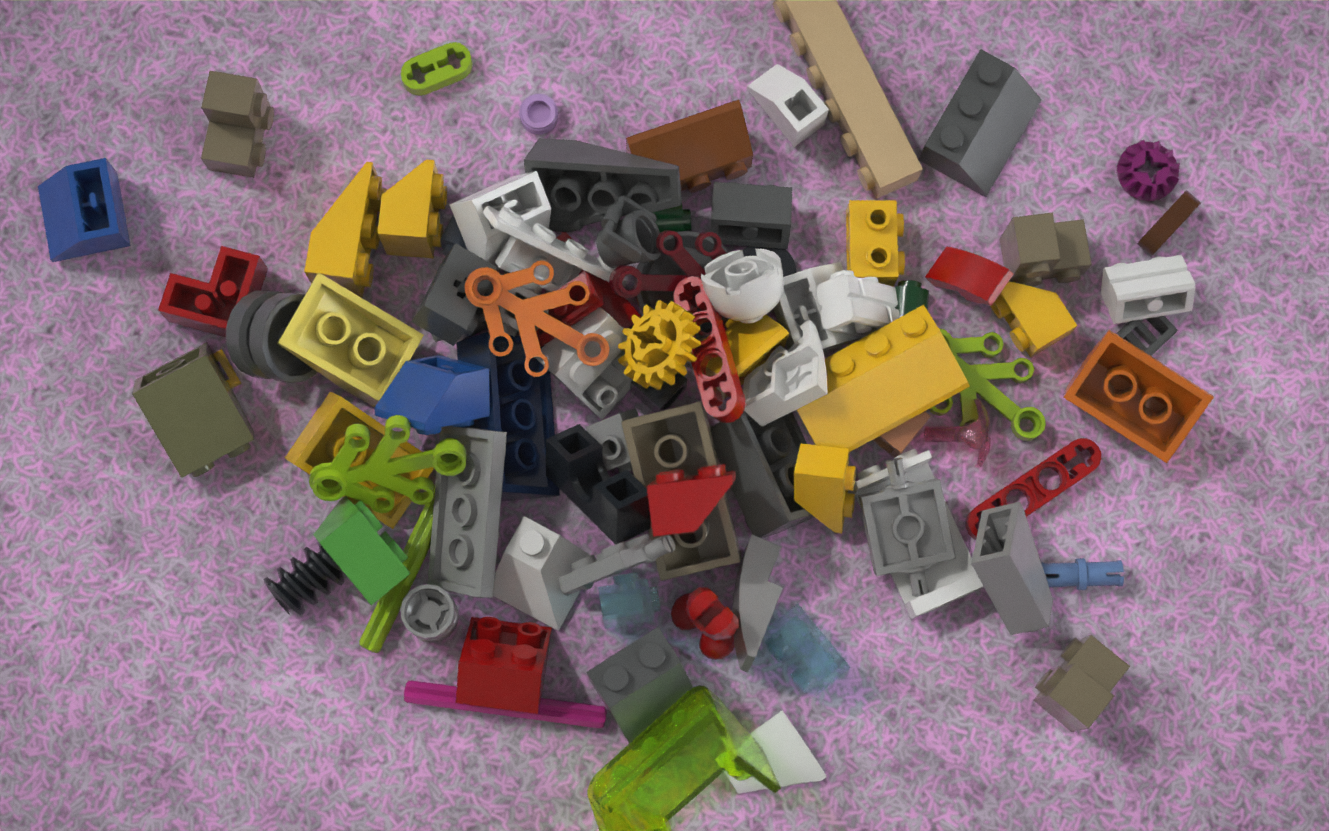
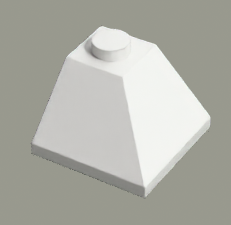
[493,516,597,631]

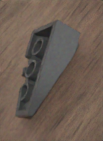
[524,138,682,232]

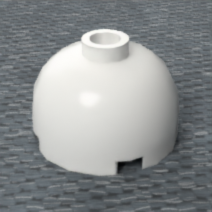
[701,249,784,324]

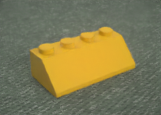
[796,305,970,452]

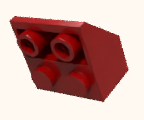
[647,464,736,537]
[455,617,552,714]

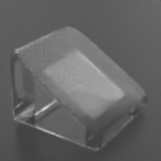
[544,492,592,543]

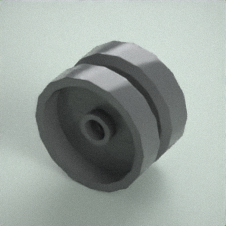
[226,290,317,383]

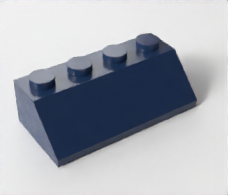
[456,332,560,501]

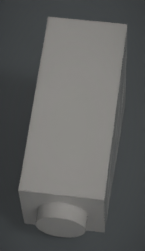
[971,502,1053,635]

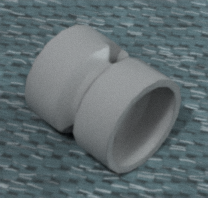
[400,584,459,643]

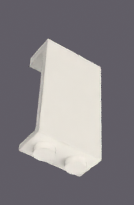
[853,449,984,620]

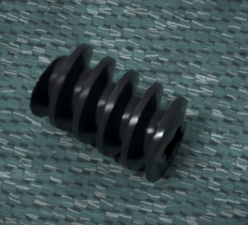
[263,539,345,615]

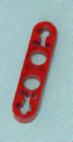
[673,276,746,423]
[965,438,1102,540]

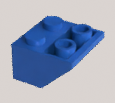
[38,158,131,262]
[374,355,490,435]

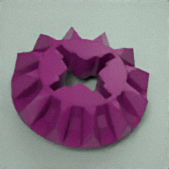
[1117,139,1180,201]

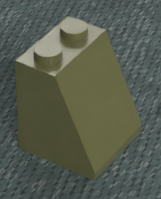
[132,342,254,478]

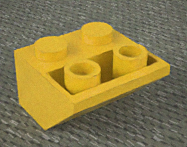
[377,159,447,259]

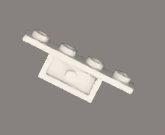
[483,206,627,292]

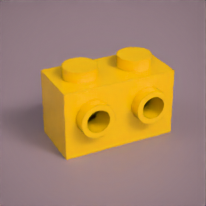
[846,200,905,287]

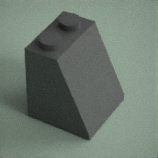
[586,627,701,748]

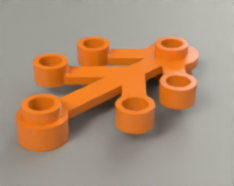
[465,260,609,377]

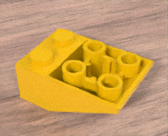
[304,161,387,298]

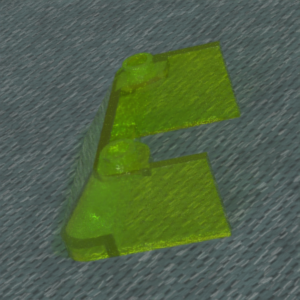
[587,685,781,831]

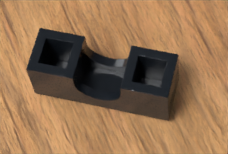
[546,424,651,545]

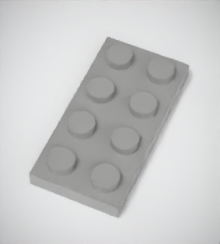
[427,426,507,598]

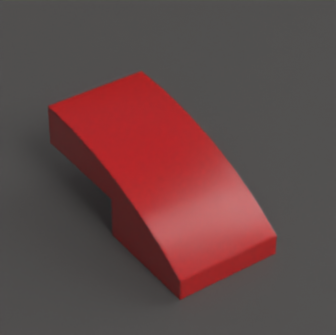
[925,246,1013,306]

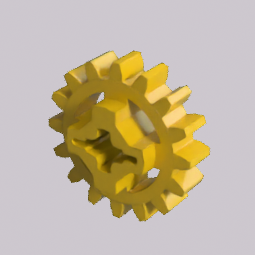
[618,300,701,390]

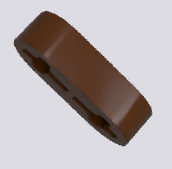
[1137,190,1201,257]

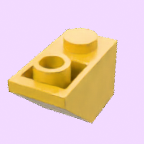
[990,281,1078,358]
[794,443,856,533]

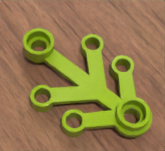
[929,328,1046,442]
[309,415,466,513]

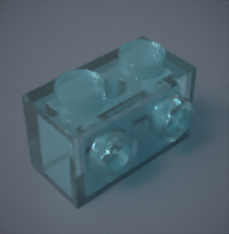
[598,572,661,629]
[764,603,851,696]

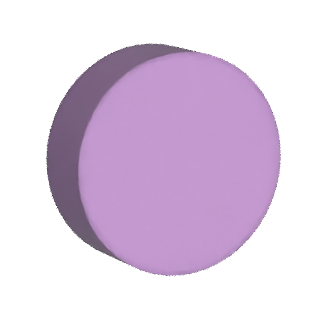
[519,94,558,135]

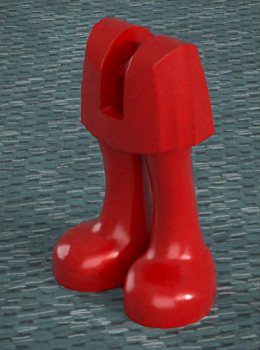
[671,587,739,660]

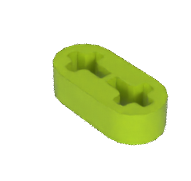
[400,42,473,96]

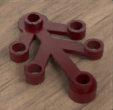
[609,230,727,337]

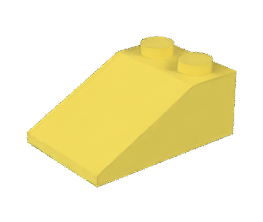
[277,273,424,407]

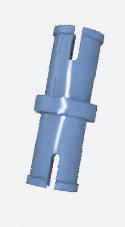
[1041,558,1124,590]

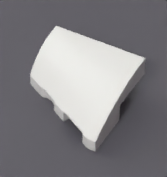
[743,320,827,426]
[714,710,827,794]

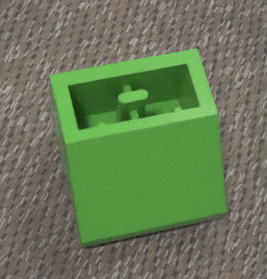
[313,496,410,605]

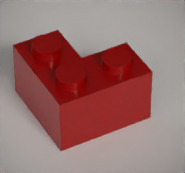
[158,246,268,337]

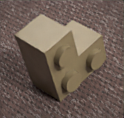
[201,70,274,178]
[999,212,1092,287]
[1033,635,1130,732]

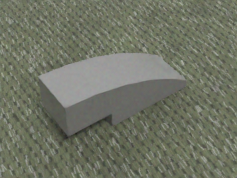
[732,534,783,673]

